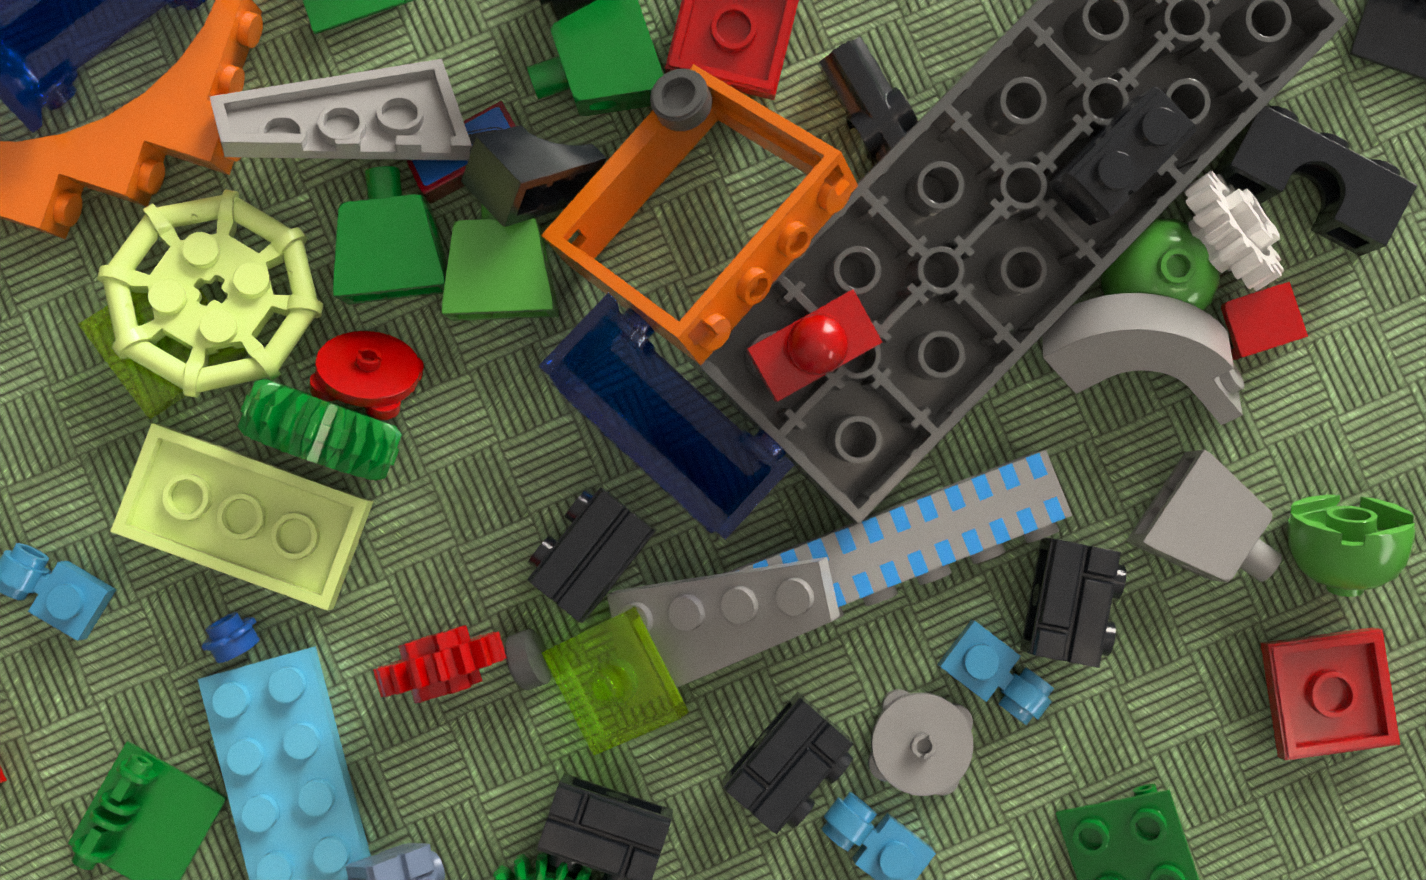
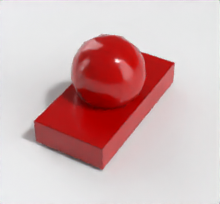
[745,289,882,402]

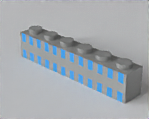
[725,450,1072,620]

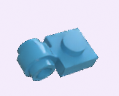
[0,543,117,641]
[937,619,1054,726]
[821,792,936,880]

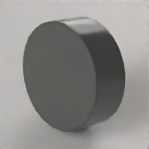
[650,69,712,131]
[505,628,551,690]

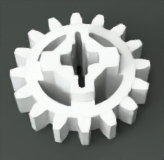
[1184,171,1284,291]

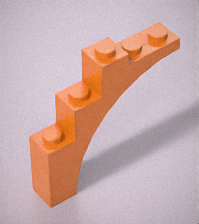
[0,0,263,239]

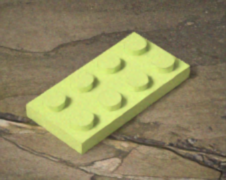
[110,423,373,611]

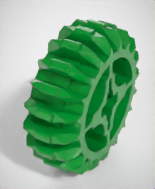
[237,379,402,481]

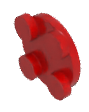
[310,331,424,420]

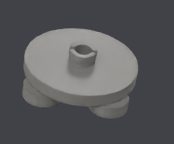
[868,689,973,796]

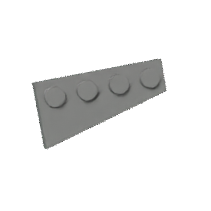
[209,59,472,160]
[607,557,840,707]

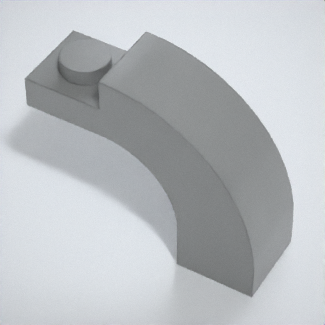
[1043,293,1244,425]

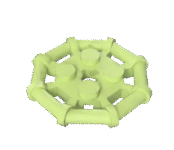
[97,189,323,398]

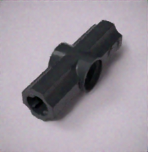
[818,37,918,163]

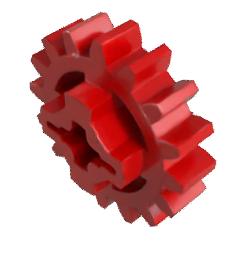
[373,625,507,703]

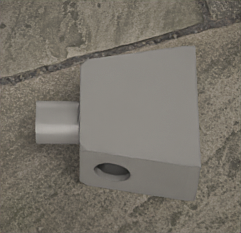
[1126,450,1282,583]

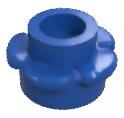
[201,612,260,663]

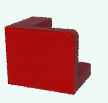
[1221,281,1308,360]

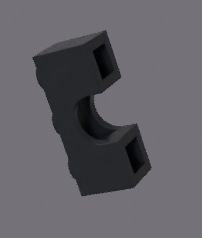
[1214,106,1418,256]

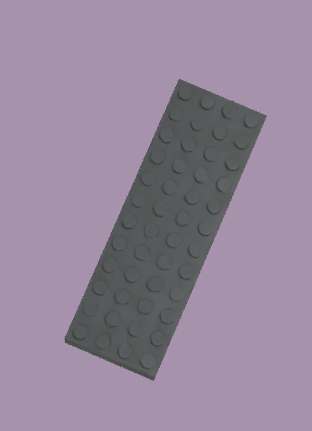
[685,0,1349,524]

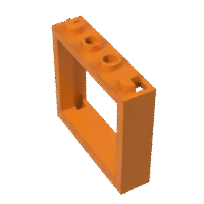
[541,64,858,366]

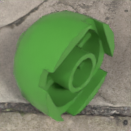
[1098,219,1220,311]
[1287,495,1415,597]

